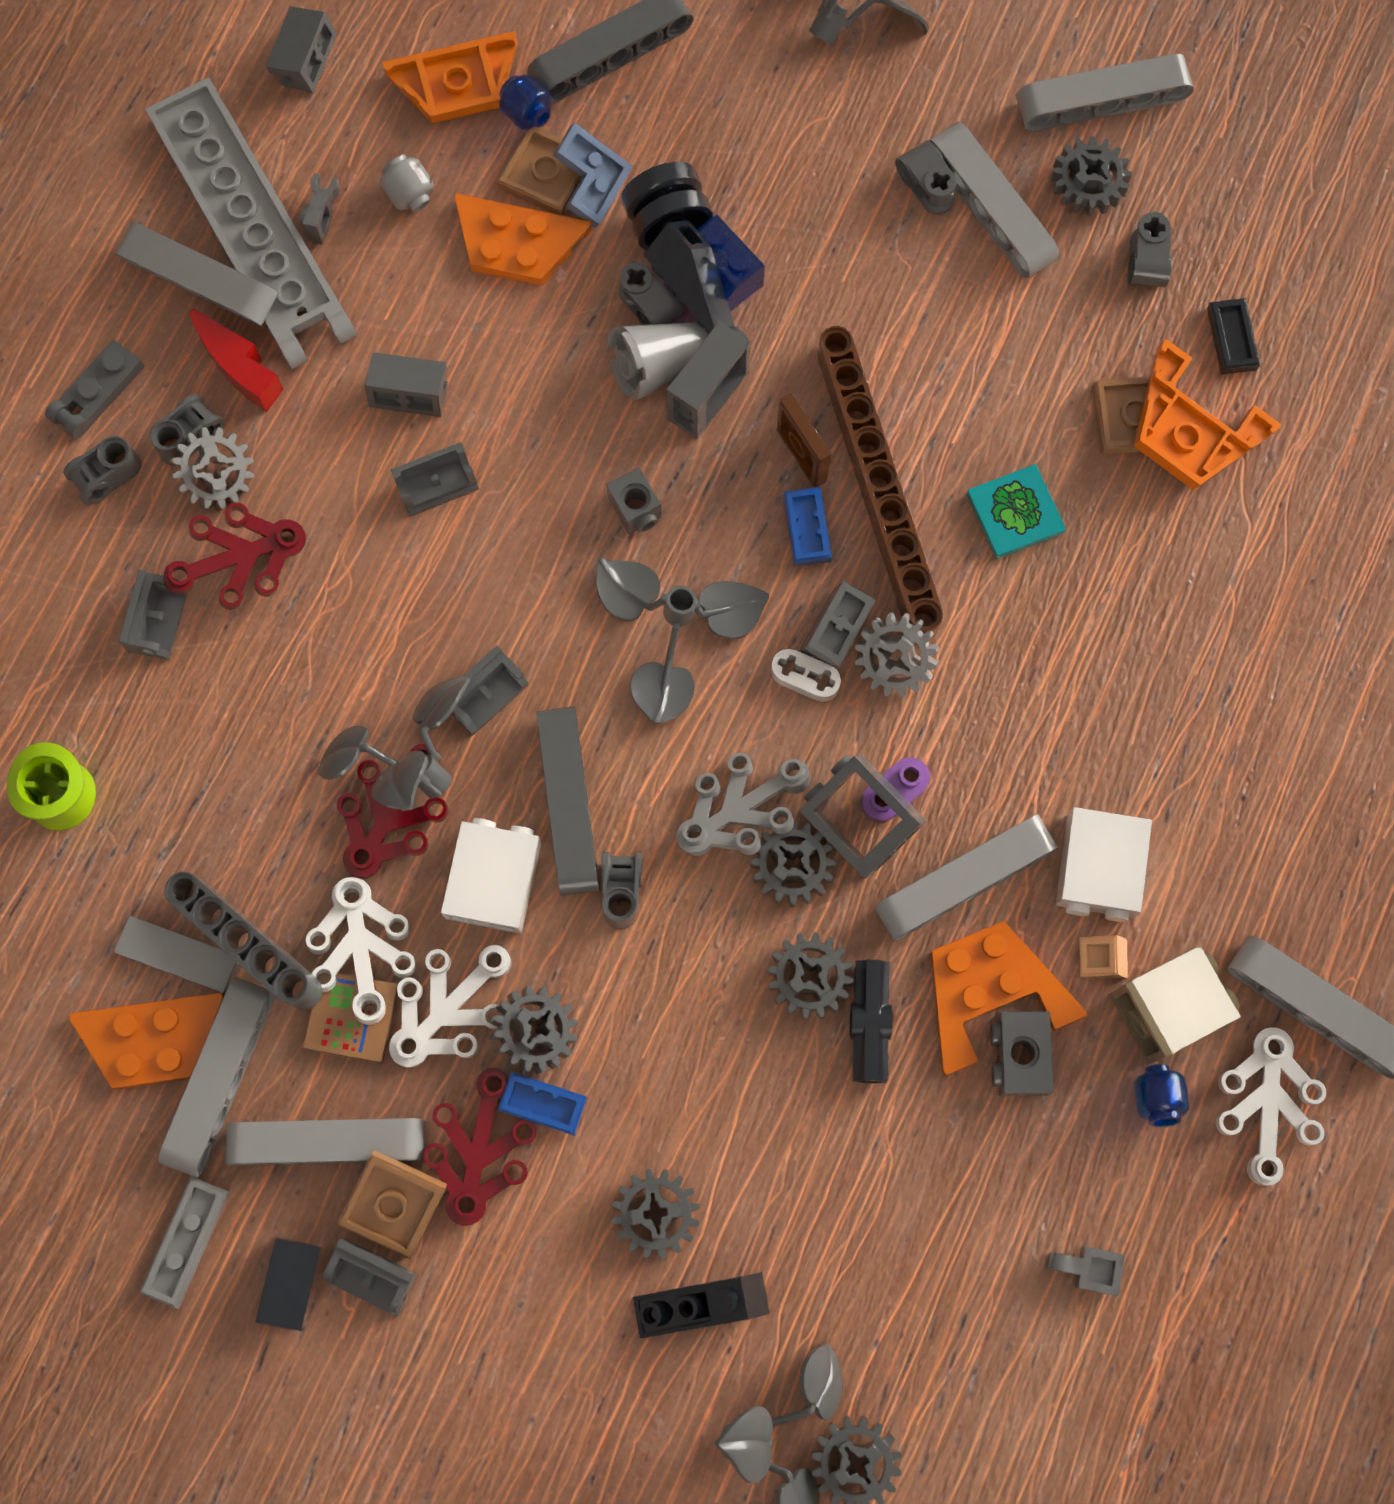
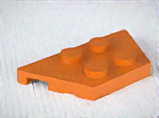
[382,31,517,124]
[455,193,592,286]
[69,993,225,1089]

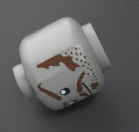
[380,155,434,213]

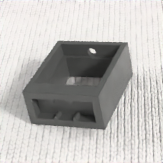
[667,321,750,440]
[800,754,927,879]

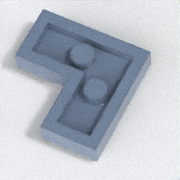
[553,123,633,228]

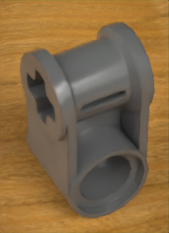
[895,141,956,214]
[1127,212,1172,287]
[619,262,684,325]
[150,394,225,466]
[63,436,141,505]
[601,851,643,929]

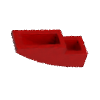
[189,308,283,412]

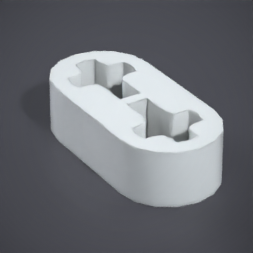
[771,649,841,702]

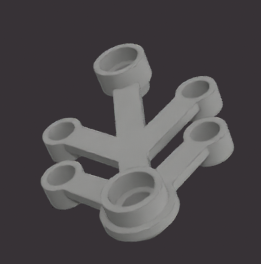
[676,753,811,856]

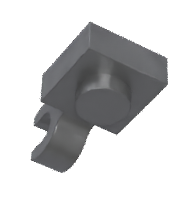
[301,173,340,244]
[1047,1246,1125,1296]

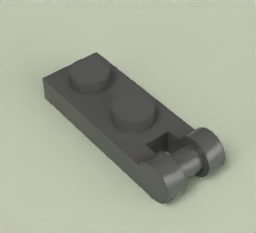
[45,339,145,439]

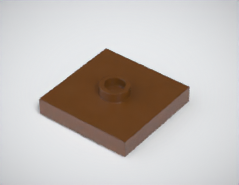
[777,393,831,488]

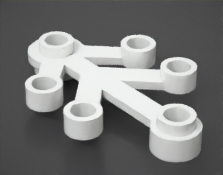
[306,877,415,1025]
[389,945,511,1067]
[1216,1027,1326,1186]

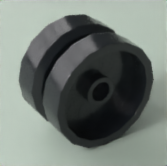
[621,161,713,251]

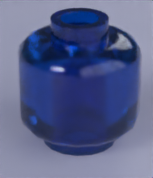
[499,75,552,130]
[1133,1064,1190,1127]

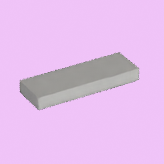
[114,915,238,994]
[139,1176,230,1309]

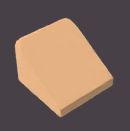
[1079,935,1128,978]

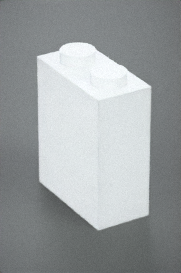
[1056,807,1152,922]
[441,818,542,934]

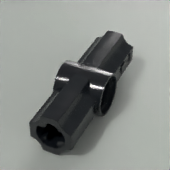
[850,959,892,1084]

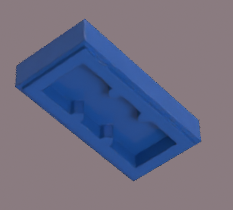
[783,487,832,566]
[498,1072,588,1136]

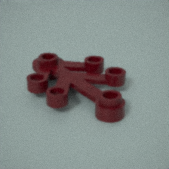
[163,503,306,610]
[337,744,449,878]
[423,1068,536,1226]

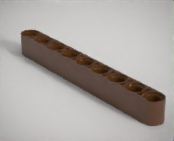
[818,326,943,639]

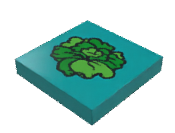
[966,464,1066,560]

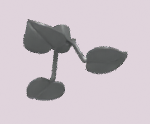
[809,0,929,45]
[596,559,769,724]
[318,676,471,810]
[715,1342,843,1504]

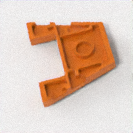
[1134,339,1281,490]
[930,921,1088,1077]

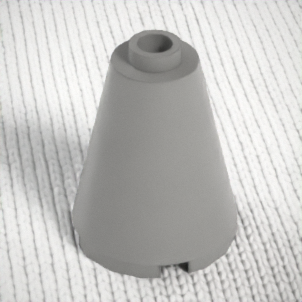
[607,322,709,401]

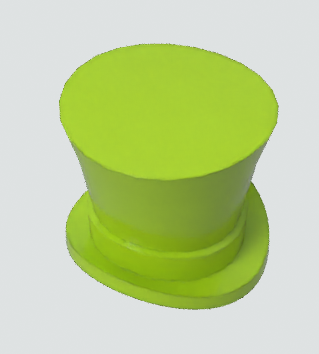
[7,742,96,831]

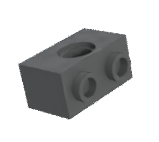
[990,1012,1054,1096]

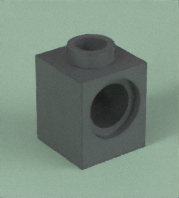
[606,467,662,534]

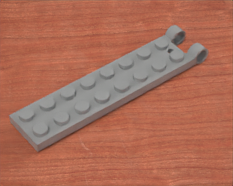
[145,77,357,370]

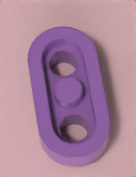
[861,758,930,823]

